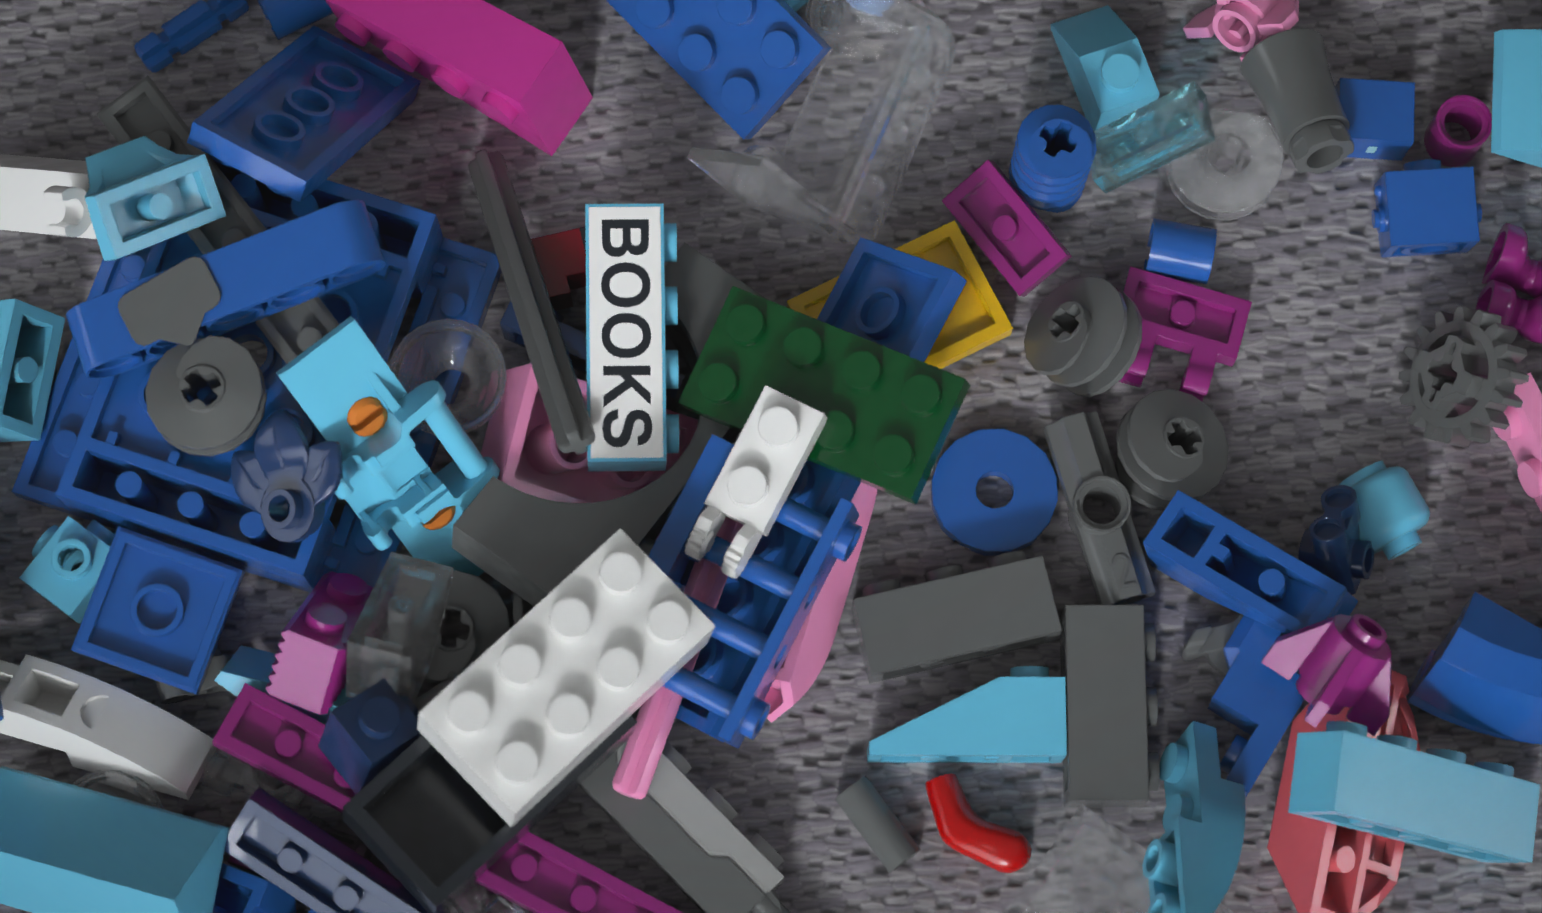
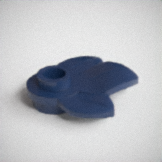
[231,409,342,543]

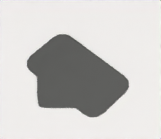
[118,257,221,346]

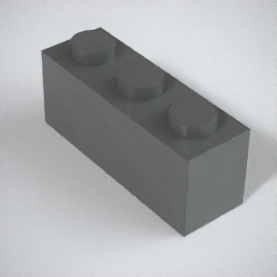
[851,551,1062,684]
[1060,605,1160,807]

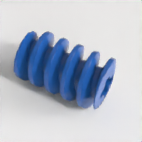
[1008,105,1097,213]

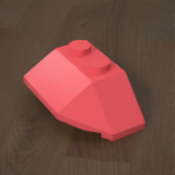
[1267,670,1420,913]

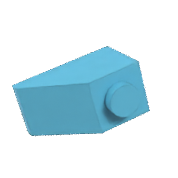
[1050,5,1160,136]

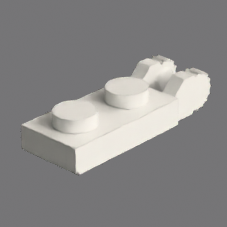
[684,385,827,579]

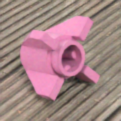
[1183,0,1299,62]

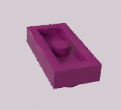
[941,160,1072,297]

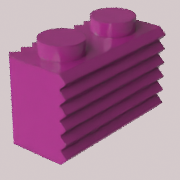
[265,571,384,715]

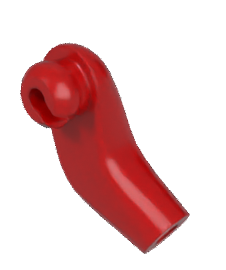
[925,773,1032,873]

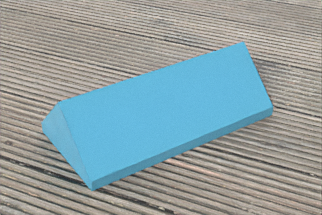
[0,766,229,913]

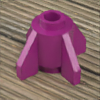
[1261,614,1392,736]

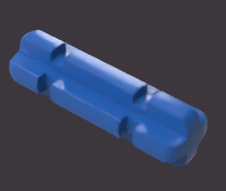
[134,0,249,73]

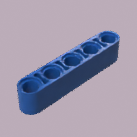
[66,200,386,379]

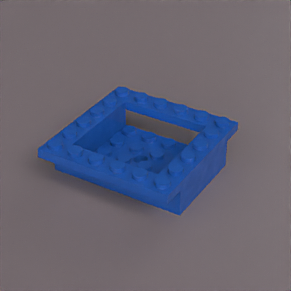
[12,159,502,604]

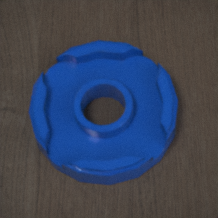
[930,429,1058,556]

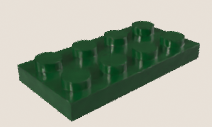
[678,286,970,505]

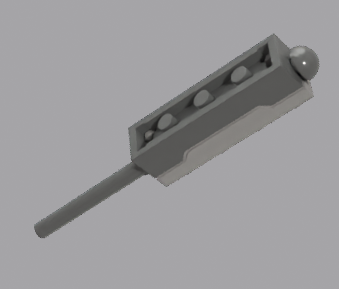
[579,710,791,913]

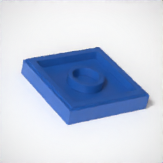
[71,526,245,695]

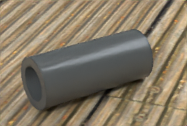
[835,776,921,873]

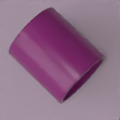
[1424,95,1492,167]

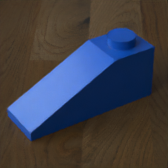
[1143,490,1347,634]

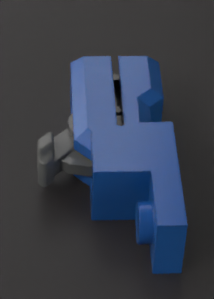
[1182,592,1358,798]

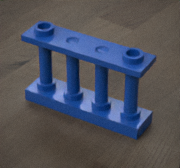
[648,434,862,749]

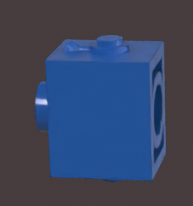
[1372,159,1482,257]

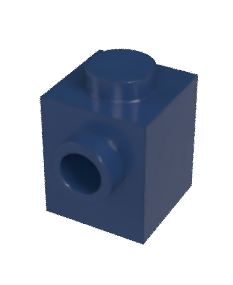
[318,678,422,794]

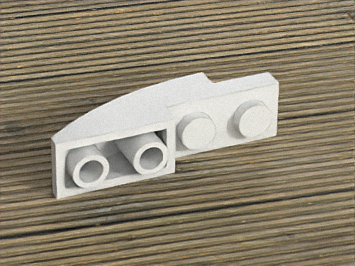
[0,654,217,800]

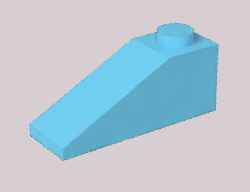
[867,666,1067,763]

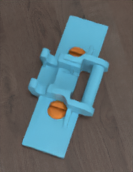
[276,316,500,576]

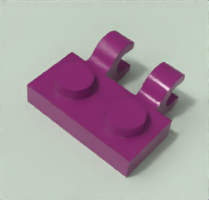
[1118,266,1252,402]

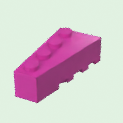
[325,0,593,156]

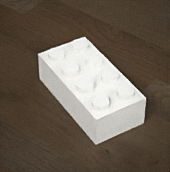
[417,528,715,827]

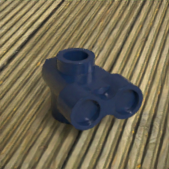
[1298,485,1374,595]

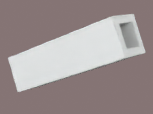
[0,154,97,239]

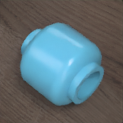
[1339,461,1430,560]

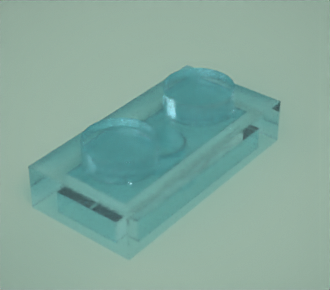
[1091,81,1215,194]

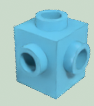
[19,516,115,624]

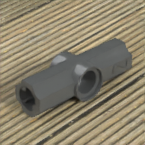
[1043,411,1156,605]

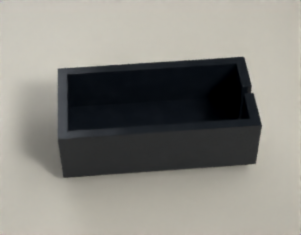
[343,716,637,913]

